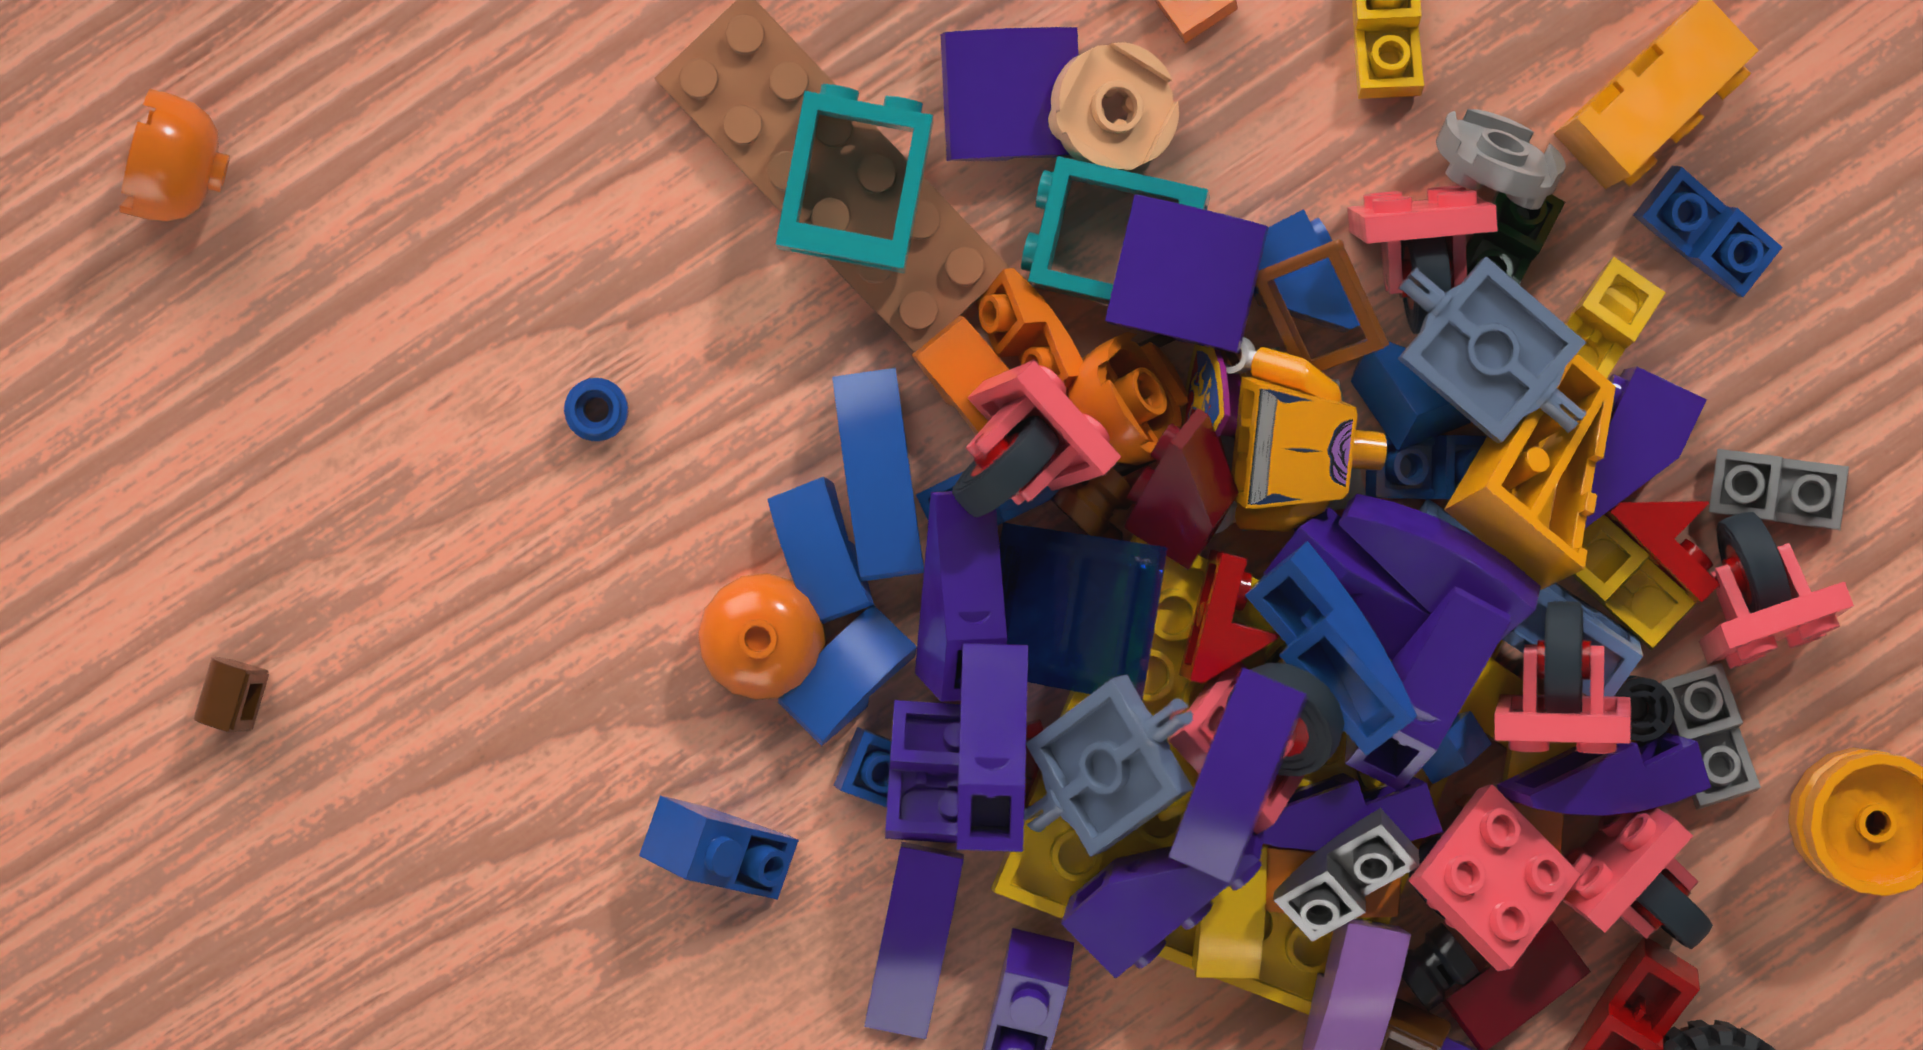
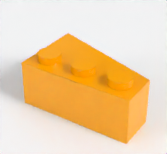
[1554,0,1759,189]
[1444,354,1616,590]

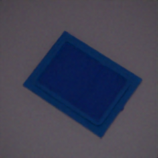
[999,523,1168,701]

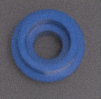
[564,378,629,442]

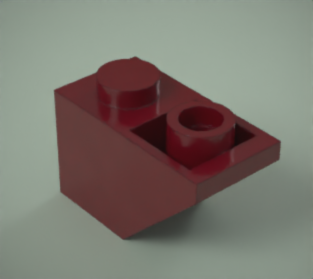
[1123,408,1239,570]

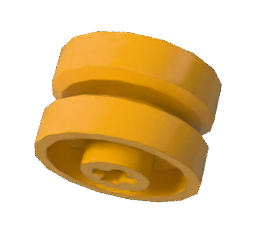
[1788,747,1923,896]

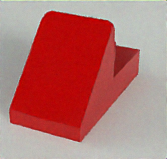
[1604,501,1720,603]
[1179,550,1280,683]

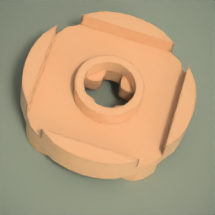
[1048,42,1179,171]

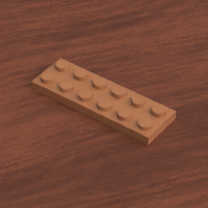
[654,0,1010,353]

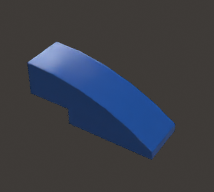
[832,368,924,582]
[1245,541,1417,756]

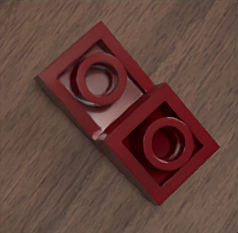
[1443,920,1591,1050]

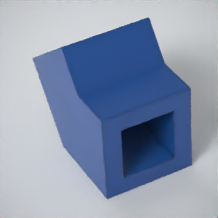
[1422,711,1492,784]

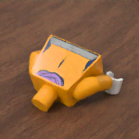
[1216,337,1387,534]

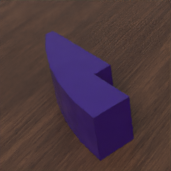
[1338,494,1541,642]
[1169,667,1308,884]
[1497,732,1711,816]
[1262,773,1443,851]
[864,841,964,1039]

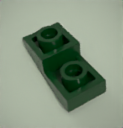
[1466,191,1565,285]

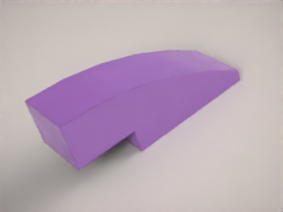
[1302,918,1411,1050]

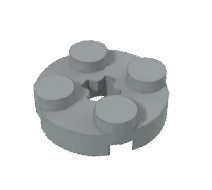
[1436,109,1566,209]

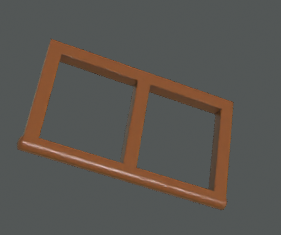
[1220,239,1389,371]

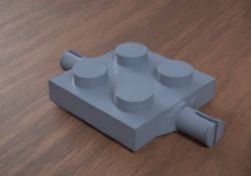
[1398,257,1586,443]
[1024,674,1193,857]

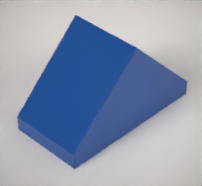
[1351,341,1471,451]

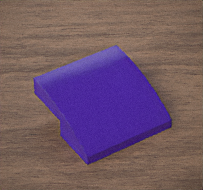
[940,27,1079,161]
[1105,194,1269,354]
[885,700,961,843]

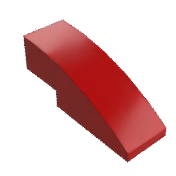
[1568,937,1700,1050]

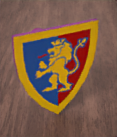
[1182,345,1241,438]

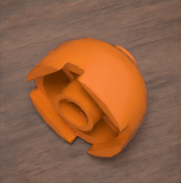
[119,89,230,222]
[1068,332,1189,466]
[698,573,826,700]

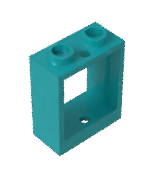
[775,84,933,274]
[1021,156,1210,305]

